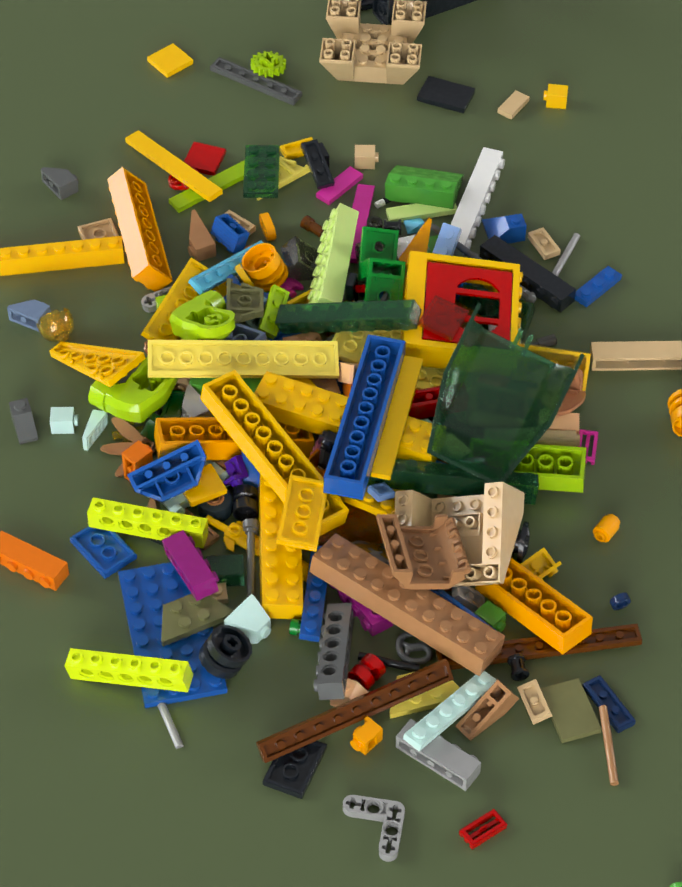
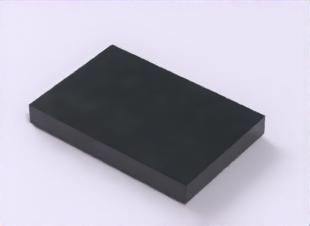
[417,76,475,113]
[262,741,327,799]

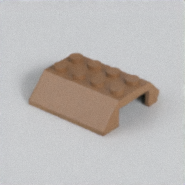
[376,514,471,590]

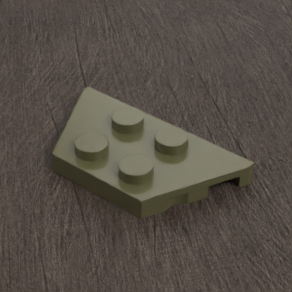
[226,278,264,324]
[161,593,233,647]

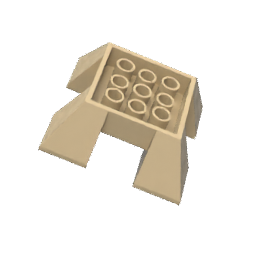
[319,0,427,85]

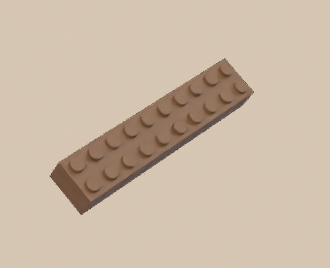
[309,533,505,676]

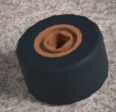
[197,489,233,522]

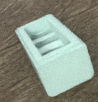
[82,409,108,451]

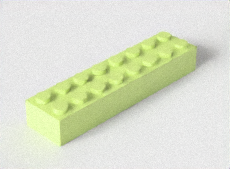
[305,203,359,329]

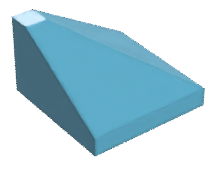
[403,218,425,234]

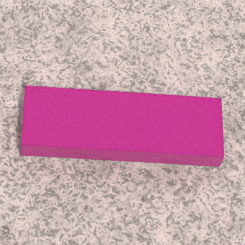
[316,166,363,205]

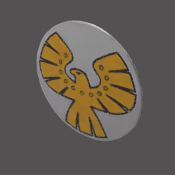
[352,541,389,563]

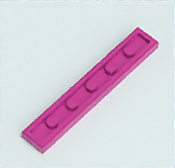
[349,184,375,264]

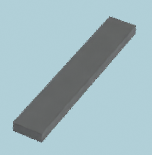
[210,57,302,106]

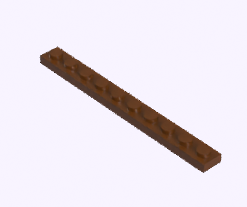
[436,624,642,670]
[256,659,454,763]

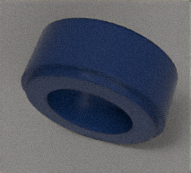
[609,592,631,610]

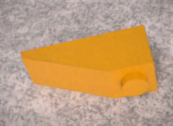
[397,218,432,269]

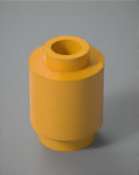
[593,514,620,543]

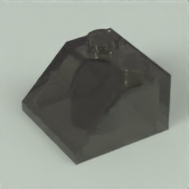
[281,236,319,281]

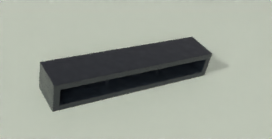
[480,235,576,313]

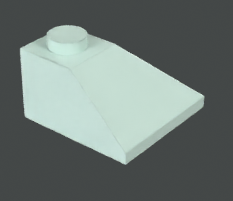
[224,594,271,644]

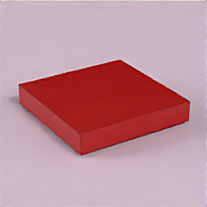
[184,142,226,176]

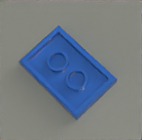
[70,526,137,579]

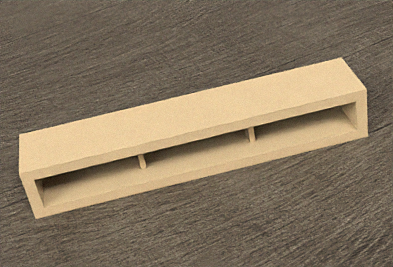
[590,341,682,371]

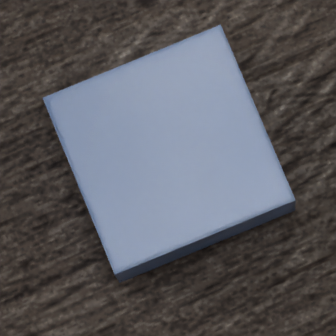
[367,482,395,502]

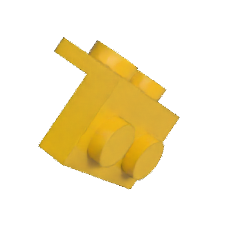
[521,547,562,581]

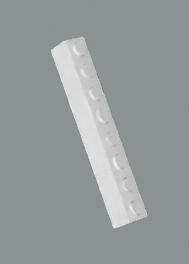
[451,147,505,257]

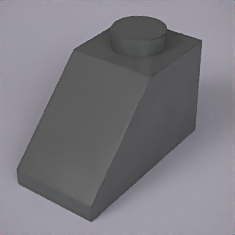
[41,167,79,200]
[9,398,38,444]

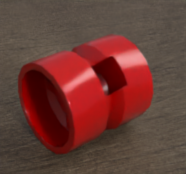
[347,653,386,691]

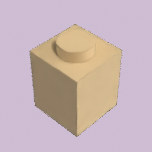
[354,145,379,169]

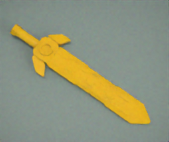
[206,515,309,582]

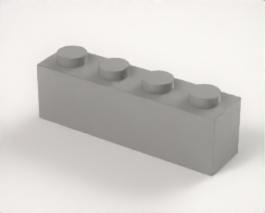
[396,719,481,791]

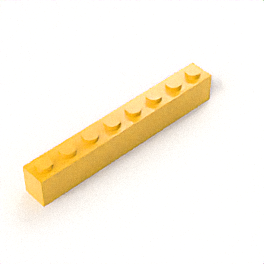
[0,236,125,276]

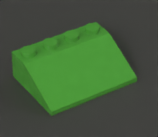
[385,165,464,209]

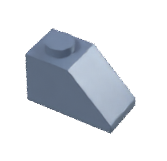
[7,300,52,332]

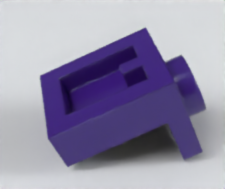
[223,455,249,487]

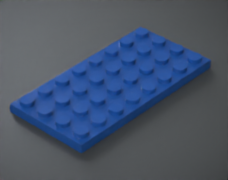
[118,562,227,708]

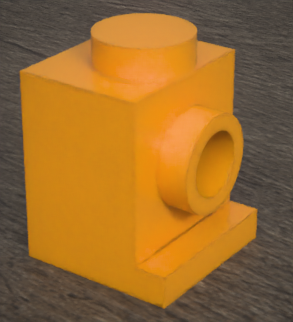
[350,716,383,755]

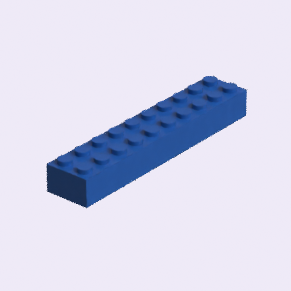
[323,334,406,500]

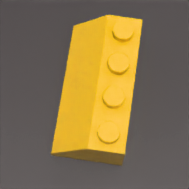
[511,343,591,391]

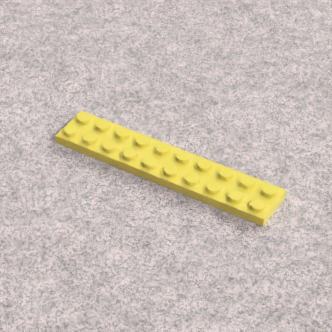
[148,340,339,379]

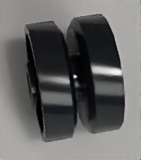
[199,625,252,679]

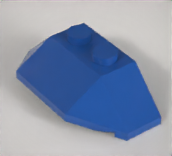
[127,440,207,502]

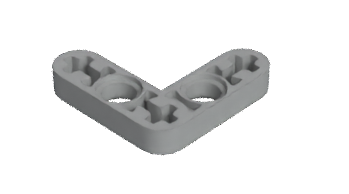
[343,795,405,862]

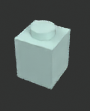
[50,407,78,434]

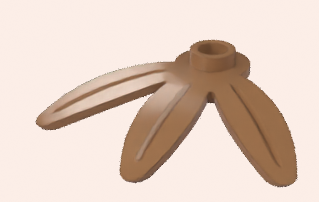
[100,417,156,477]

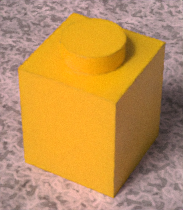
[543,84,568,109]

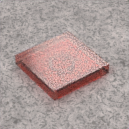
[418,295,469,341]

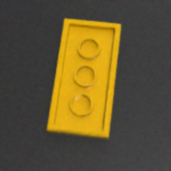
[276,474,327,552]

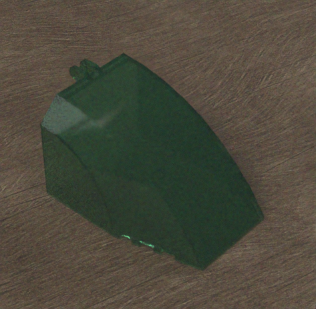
[427,303,585,483]

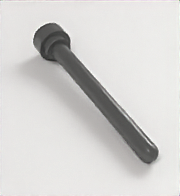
[243,519,259,598]

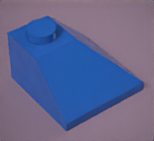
[482,214,527,244]

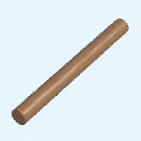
[599,705,619,786]

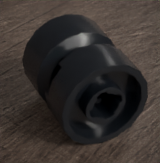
[233,484,258,521]

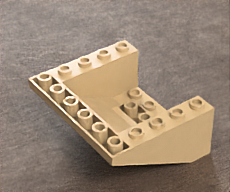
[395,482,524,587]

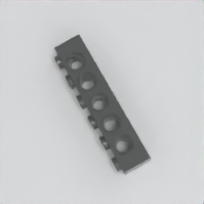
[314,603,354,700]

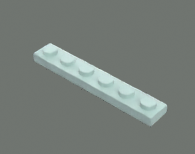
[403,671,497,751]

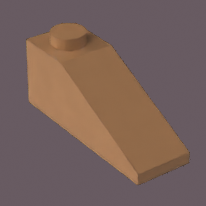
[188,209,216,262]
[455,679,519,741]

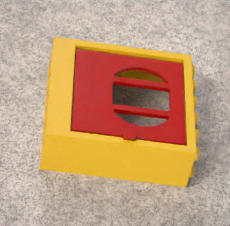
[400,251,523,377]

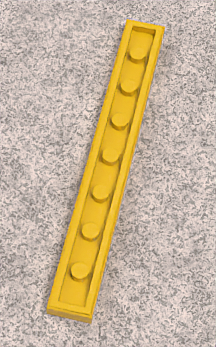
[125,130,223,202]
[371,355,423,480]

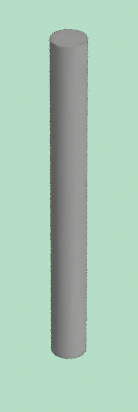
[552,233,580,277]
[157,703,184,749]

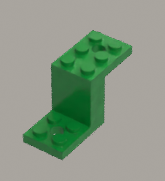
[357,226,406,317]

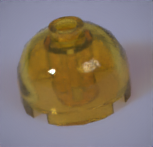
[36,308,74,342]

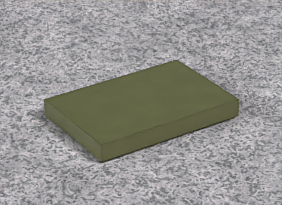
[540,678,602,743]

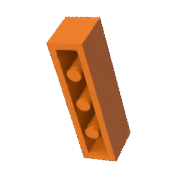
[0,530,69,591]

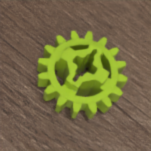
[251,51,286,78]

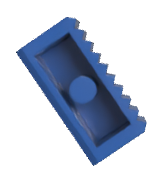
[210,213,250,254]

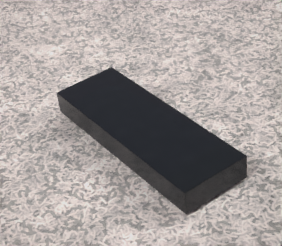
[300,139,335,190]

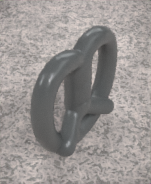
[395,632,433,665]

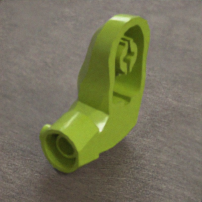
[169,290,235,340]
[88,357,179,423]

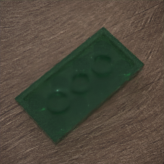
[243,145,280,198]

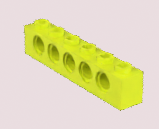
[87,497,209,548]
[64,648,194,692]

